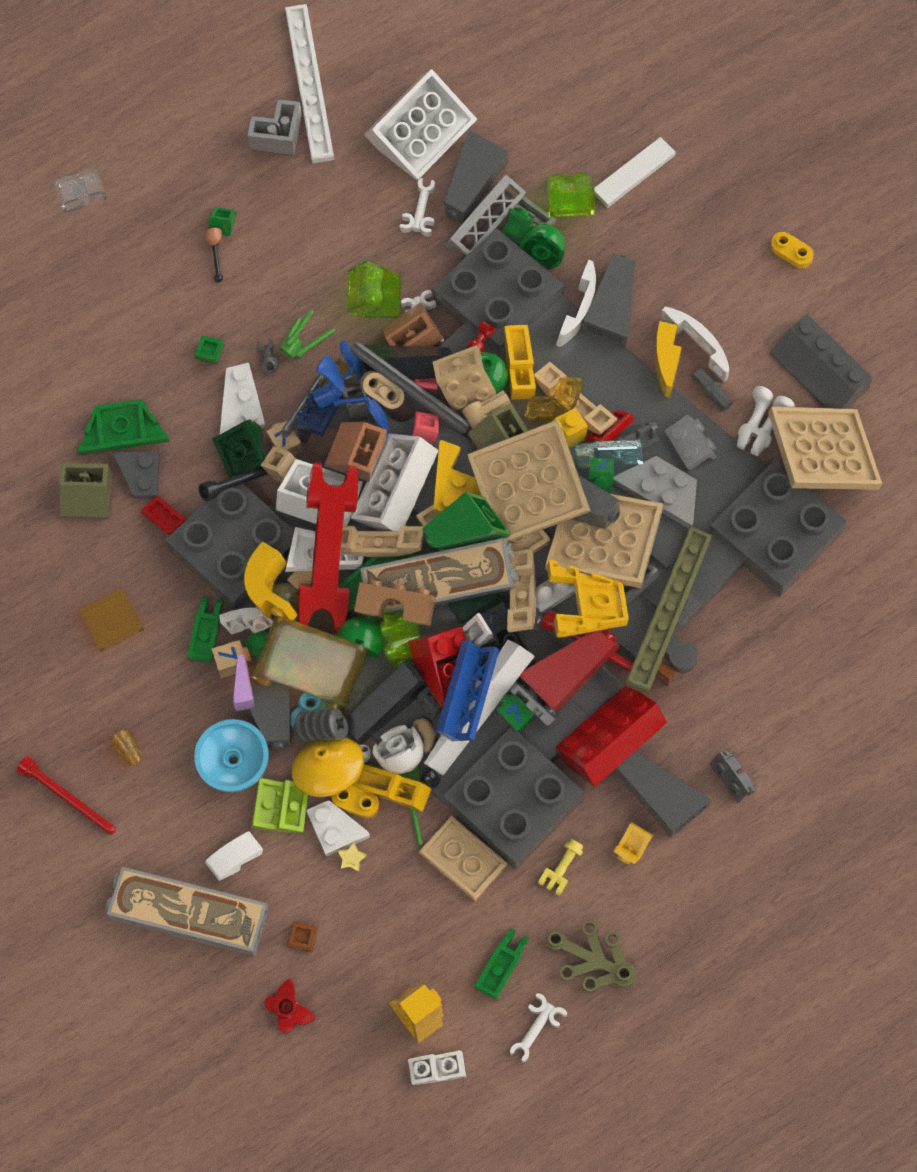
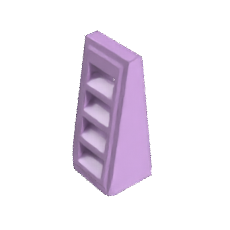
[233,654,255,711]

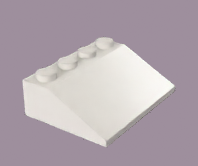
[364,69,477,180]

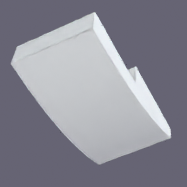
[219,608,276,635]
[205,831,263,881]
[408,1050,466,1085]

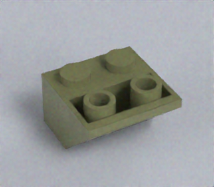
[468,403,528,450]
[59,463,113,519]

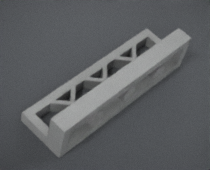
[445,175,526,256]

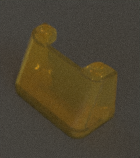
[253,616,368,711]

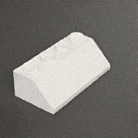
[351,433,439,531]

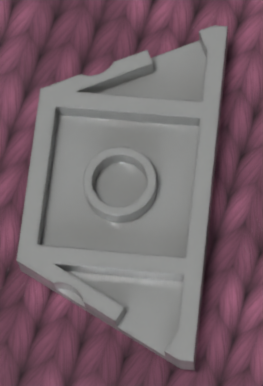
[613,456,697,529]

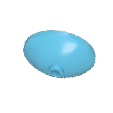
[194,719,269,792]

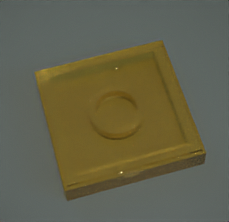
[79,588,144,652]

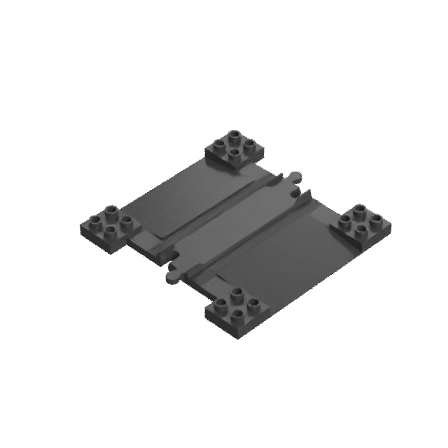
[165,228,847,870]

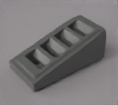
[343,374,373,422]

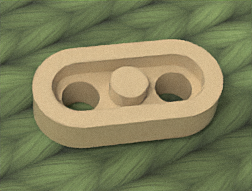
[360,371,404,409]

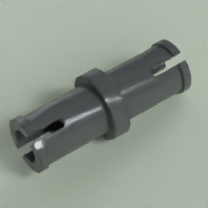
[691,368,734,412]

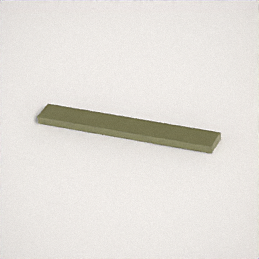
[625,526,713,695]

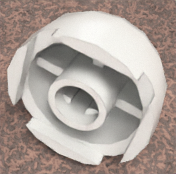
[373,725,424,774]

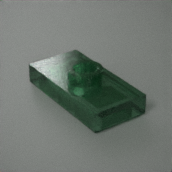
[448,592,502,624]

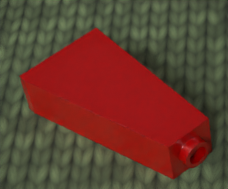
[520,629,620,711]

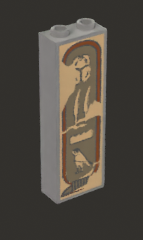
[360,538,519,618]
[105,867,269,957]

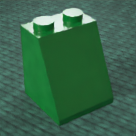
[422,492,511,551]

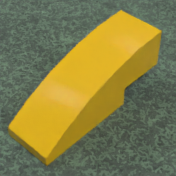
[655,321,682,398]
[504,325,536,400]
[351,764,431,812]

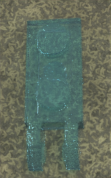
[574,440,643,468]

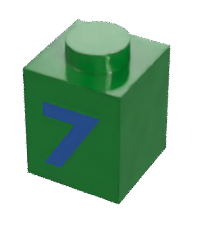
[588,457,614,494]
[497,693,537,732]

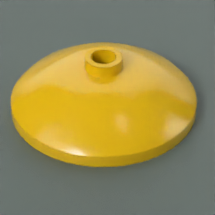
[292,736,364,797]

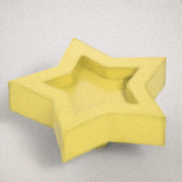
[337,843,367,871]

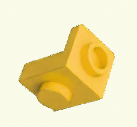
[613,823,653,864]

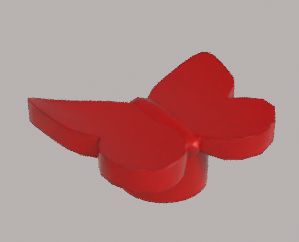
[264,979,316,1033]

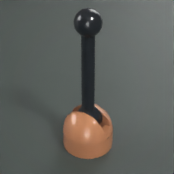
[203,228,223,283]

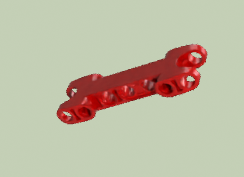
[297,462,358,633]

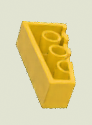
[388,984,444,1044]

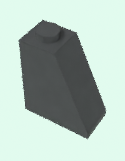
[248,684,291,751]

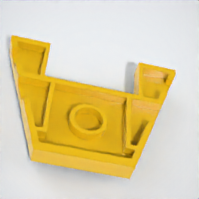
[434,440,481,514]
[547,560,629,637]

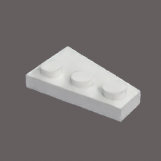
[220,363,266,434]
[285,527,363,572]

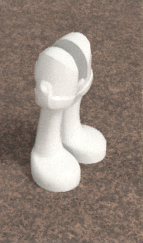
[737,386,795,456]

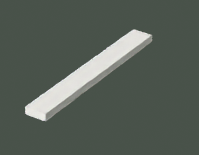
[285,4,334,164]

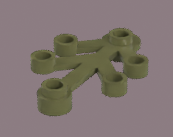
[545,920,637,993]

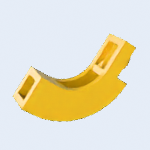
[244,541,297,622]

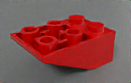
[408,626,466,709]

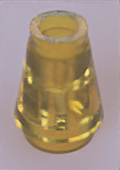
[110,729,143,767]

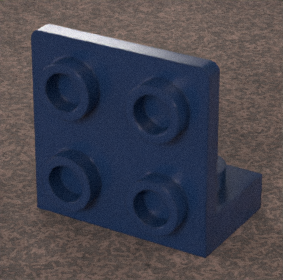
[295,383,344,443]

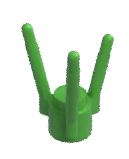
[279,310,335,360]

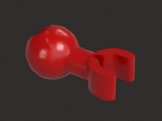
[466,321,496,352]

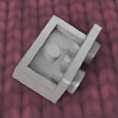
[664,415,717,470]

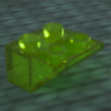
[546,173,595,217]
[347,261,401,318]
[380,612,421,670]

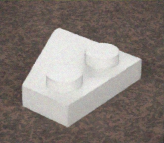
[306,800,370,857]

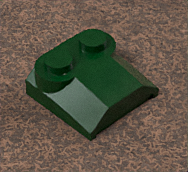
[212,419,265,478]

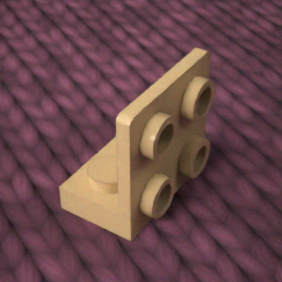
[433,345,496,411]

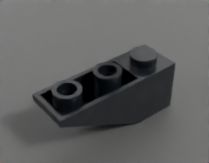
[476,599,536,670]

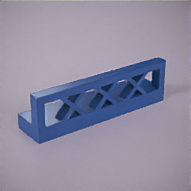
[436,640,499,742]

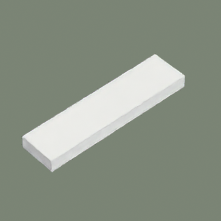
[593,137,676,208]

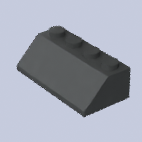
[770,314,872,409]

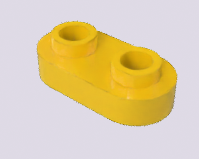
[771,232,814,269]
[331,785,380,819]

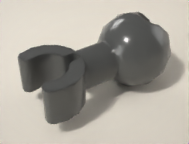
[257,339,279,374]

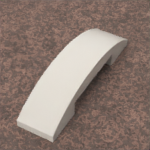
[556,260,596,347]
[661,306,729,382]

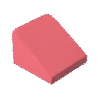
[414,378,438,394]
[412,411,439,444]

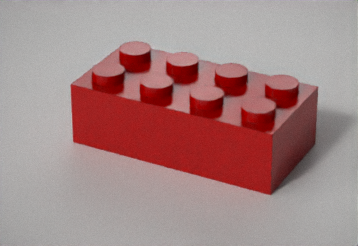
[555,686,667,787]

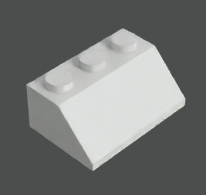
[276,459,363,526]

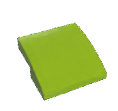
[251,778,308,833]

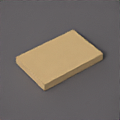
[419,815,508,902]

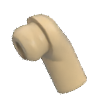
[413,718,437,754]

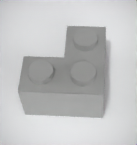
[247,99,302,155]

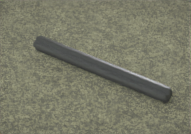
[350,341,470,433]

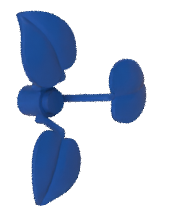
[313,340,389,438]

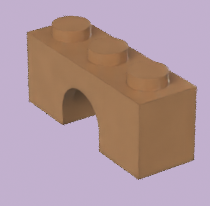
[354,579,436,626]

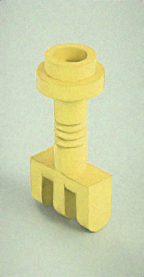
[538,839,584,896]

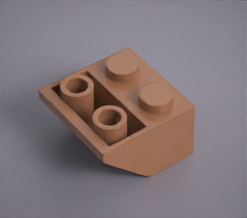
[382,302,444,347]
[325,422,387,482]

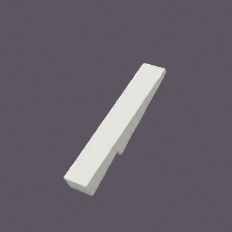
[424,640,534,775]

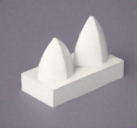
[536,579,575,615]

